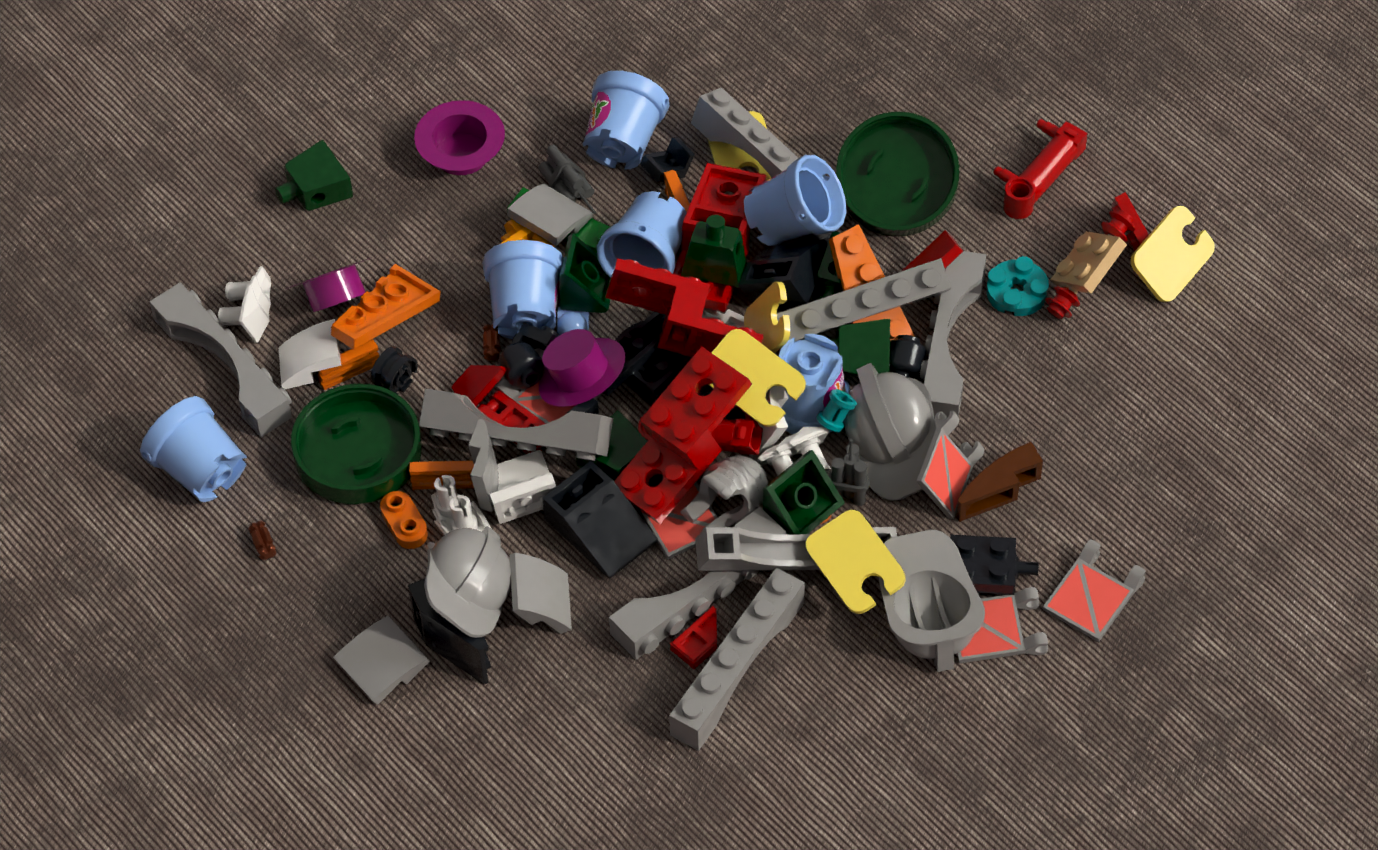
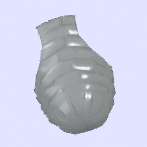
[680,455,768,531]

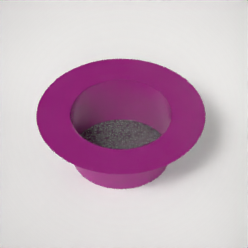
[414,100,505,175]
[286,257,372,312]
[539,329,625,407]

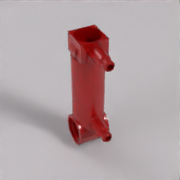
[993,119,1087,219]
[638,413,763,455]

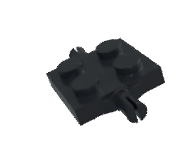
[950,534,1039,595]

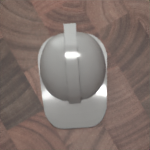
[844,363,936,501]
[424,526,511,638]
[878,530,985,672]

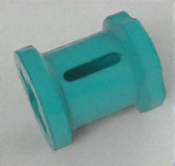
[816,389,857,432]

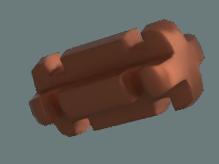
[483,324,501,361]
[249,521,277,560]

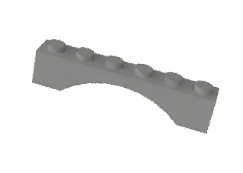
[691,88,798,177]
[920,251,987,417]
[777,258,951,342]
[149,282,292,437]
[419,388,613,461]
[609,507,786,660]
[695,527,897,571]
[669,568,805,751]

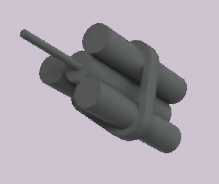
[538,145,596,214]
[828,439,870,506]

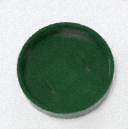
[836,112,959,236]
[291,384,422,504]

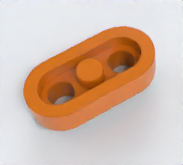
[380,491,428,549]

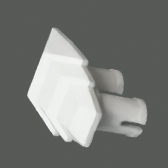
[218,266,271,343]
[756,427,831,476]
[431,475,491,535]

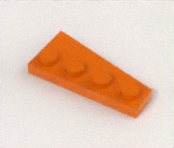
[829,224,915,341]
[331,264,441,350]

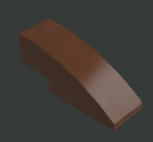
[957,441,1043,522]

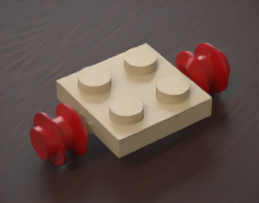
[1045,210,1136,319]

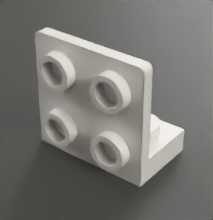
[490,450,556,524]

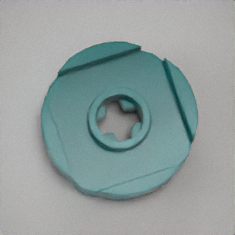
[986,256,1049,316]

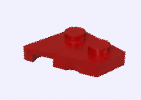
[1111,192,1149,251]

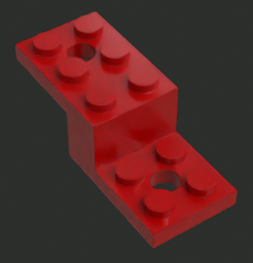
[673,163,766,312]
[605,258,763,357]
[614,346,752,524]

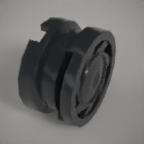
[370,346,418,394]

